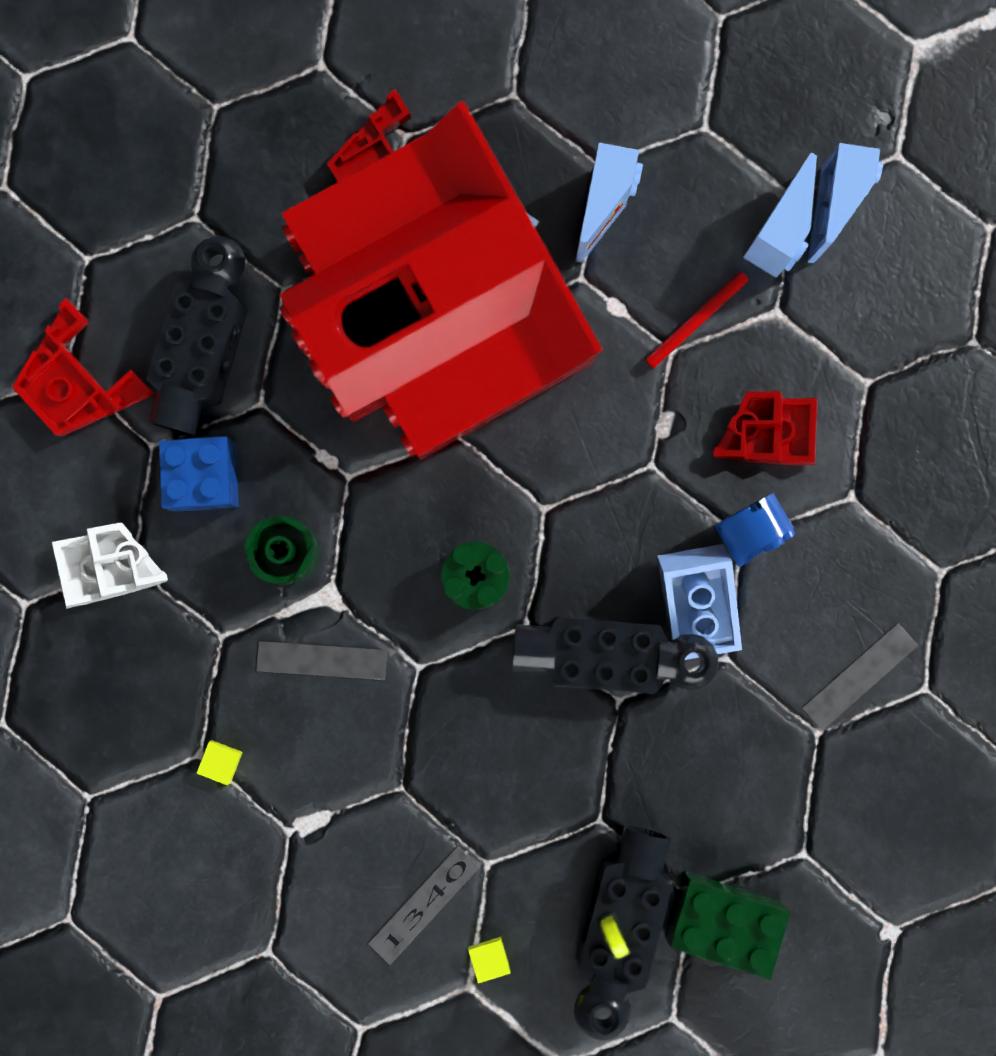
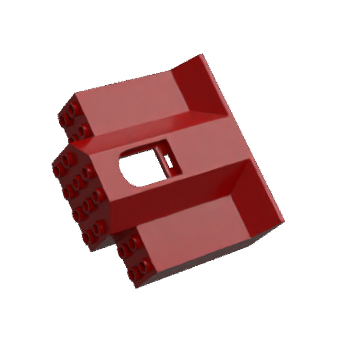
[279,100,603,461]

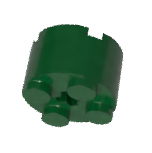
[245,516,319,585]
[441,542,510,610]

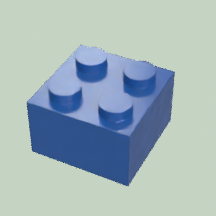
[159,437,239,511]

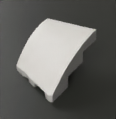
[52,522,168,609]

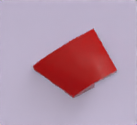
[713,391,818,466]

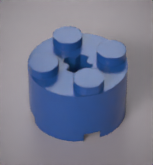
[714,493,796,567]

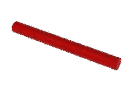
[645,271,749,369]

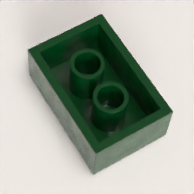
[665,871,791,980]

